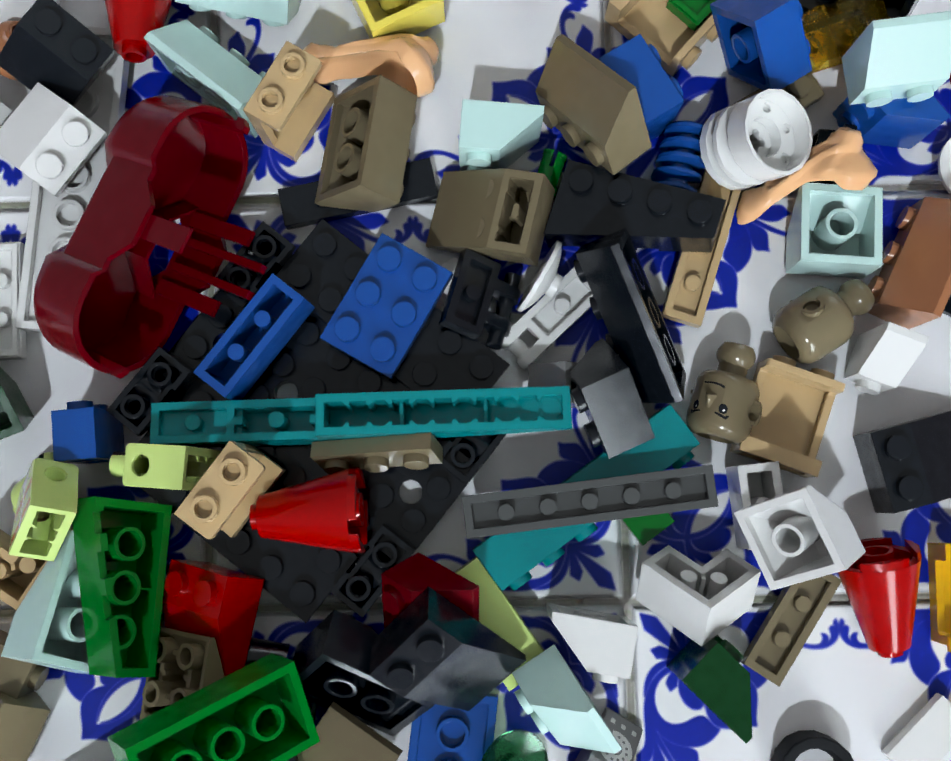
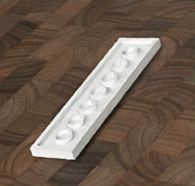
[15,27,130,331]

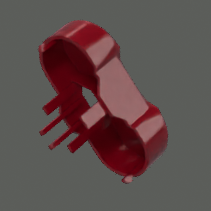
[33,95,267,379]

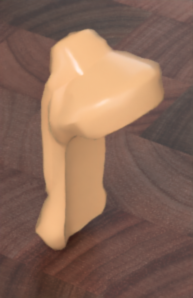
[303,34,439,98]
[735,127,878,225]

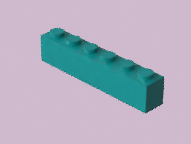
[473,404,700,591]

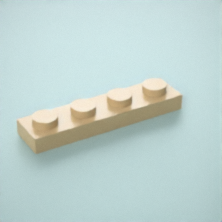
[661,169,741,328]

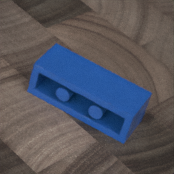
[193,273,315,400]

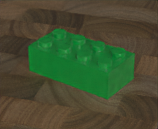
[107,653,320,761]

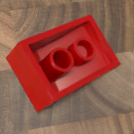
[162,559,264,676]

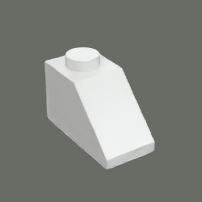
[844,322,929,395]

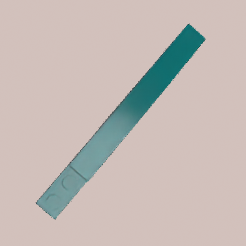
[150,386,572,446]

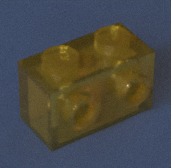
[802,0,889,74]

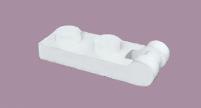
[502,267,593,371]

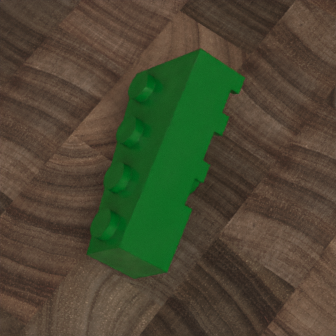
[72,496,172,678]

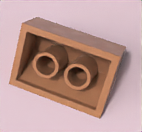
[868,197,951,329]

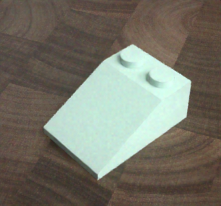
[1,530,89,674]

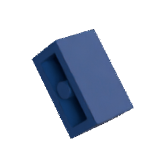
[51,401,125,464]

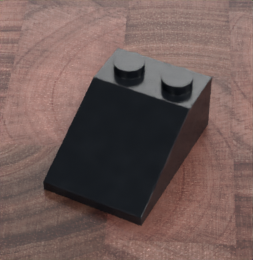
[853,411,951,513]
[369,586,526,711]
[293,610,435,736]

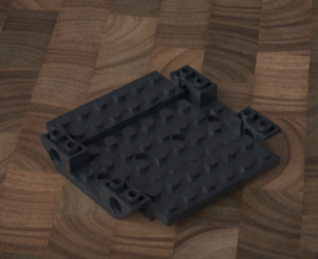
[106,219,510,623]

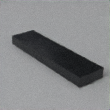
[278,158,438,230]

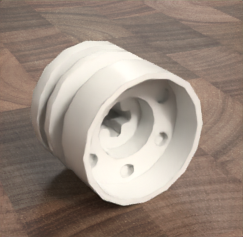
[699,89,813,190]

